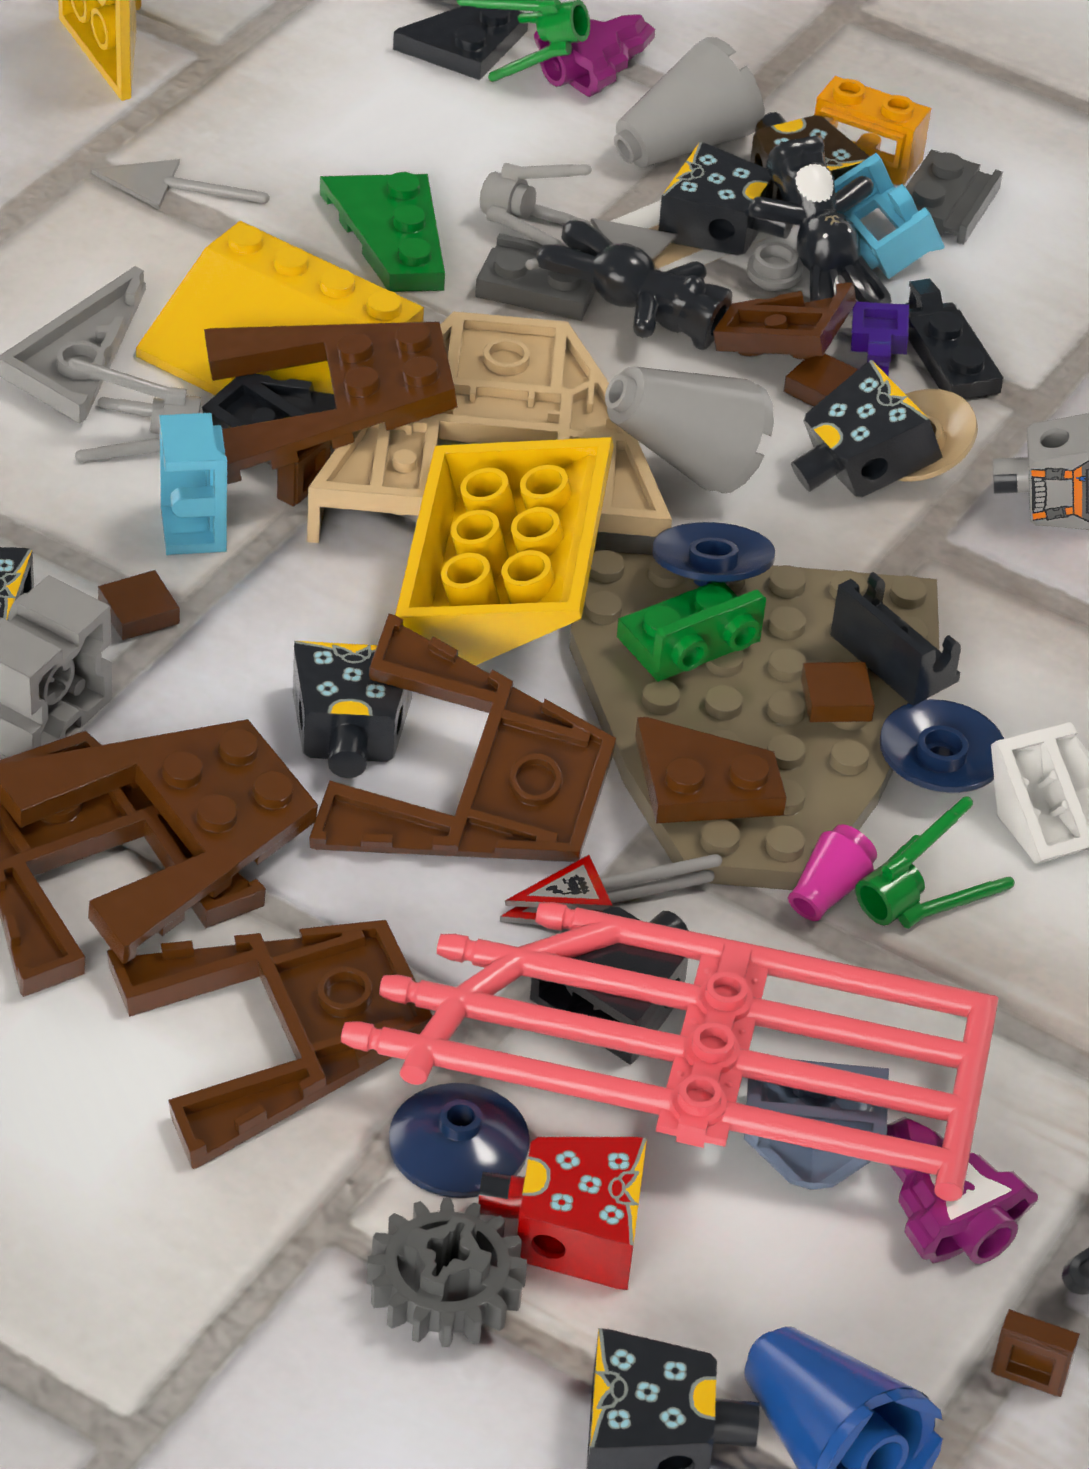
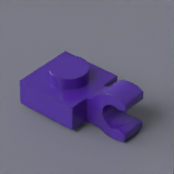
[850,302,909,377]

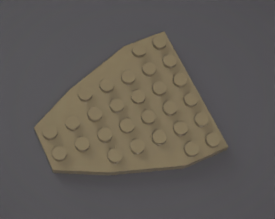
[569,550,940,890]

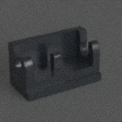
[830,572,961,706]

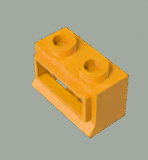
[814,76,932,186]

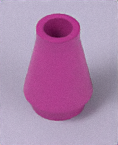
[788,824,877,921]

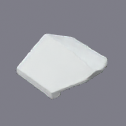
[991,722,1089,864]

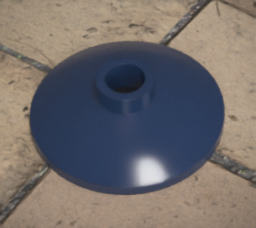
[652,522,775,587]
[880,699,1004,793]
[389,1083,530,1198]

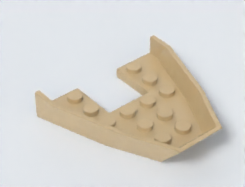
[307,311,672,543]

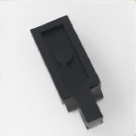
[906,278,1004,399]

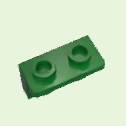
[616,582,766,682]

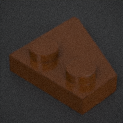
[713,282,856,359]
[635,717,787,824]

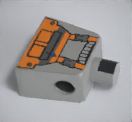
[993,413,1089,530]

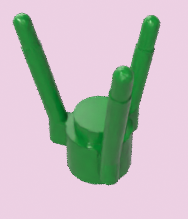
[457,0,590,82]
[855,796,1015,929]

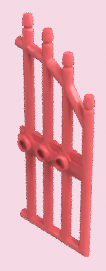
[341,902,999,1201]

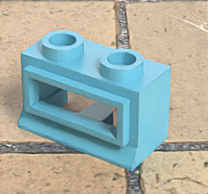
[834,153,945,279]
[159,413,227,555]

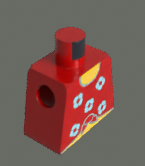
[478,1137,647,1290]

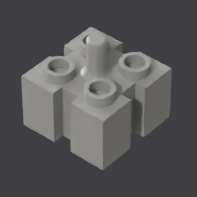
[0,575,112,757]

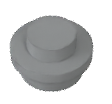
[747,242,802,292]

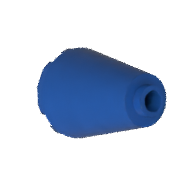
[744,1327,943,1469]

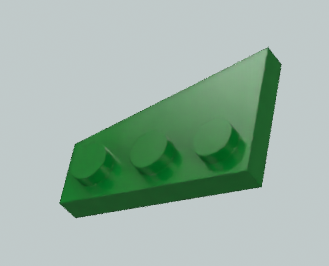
[319,172,445,292]

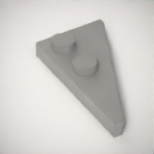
[0,266,146,423]

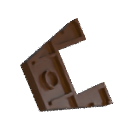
[204,321,458,484]
[309,614,616,862]
[0,719,318,964]
[0,730,266,997]
[107,920,433,1169]

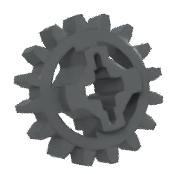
[366,1198,527,1347]

